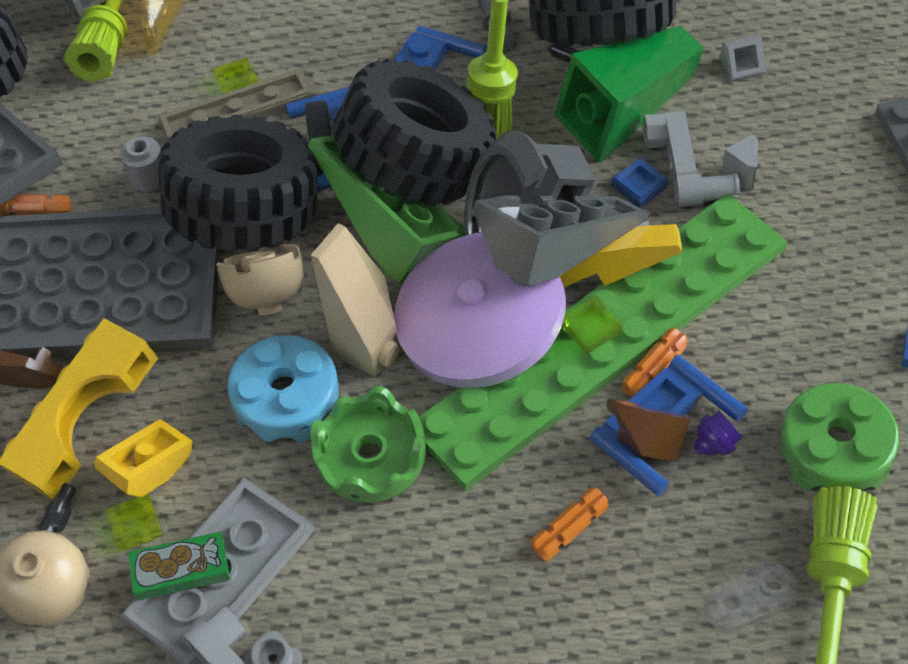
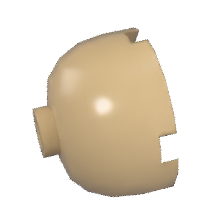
[216,244,304,315]
[0,530,90,627]

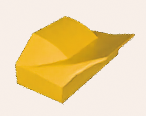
[92,419,193,497]

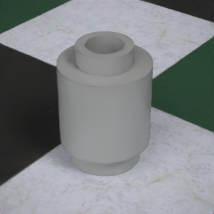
[120,137,161,193]

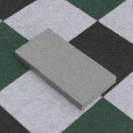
[120,478,315,664]

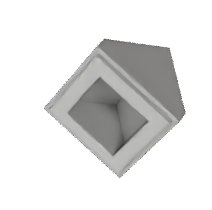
[719,34,767,81]
[721,135,758,191]

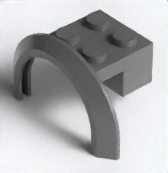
[464,131,596,236]

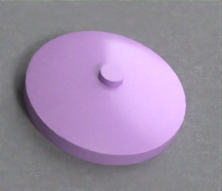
[394,233,566,388]

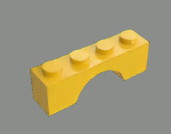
[0,318,158,500]

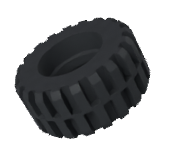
[529,0,676,46]
[333,59,496,206]
[158,115,318,252]

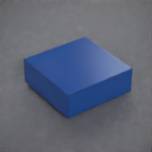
[611,158,669,208]

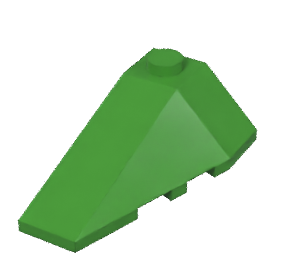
[308,135,465,283]

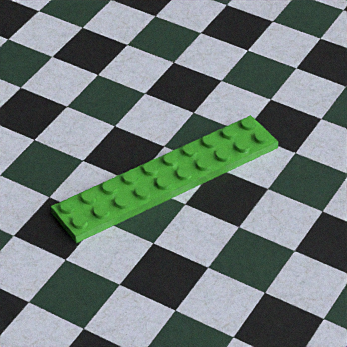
[409,195,787,491]

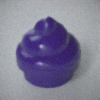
[694,410,742,456]

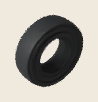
[305,100,331,173]

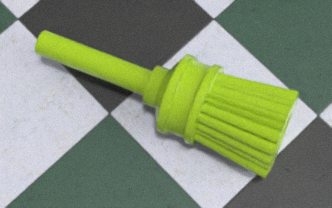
[63,0,127,83]
[466,0,518,139]
[806,486,877,664]

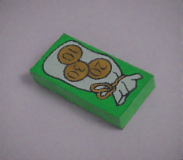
[128,531,230,601]

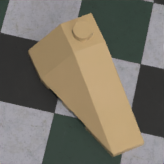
[311,223,400,377]

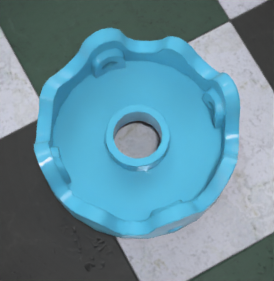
[228,335,339,443]

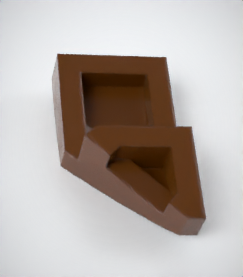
[0,346,65,388]
[606,398,690,462]

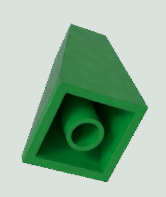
[554,25,704,163]

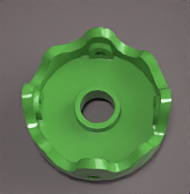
[779,383,899,491]
[310,386,426,503]

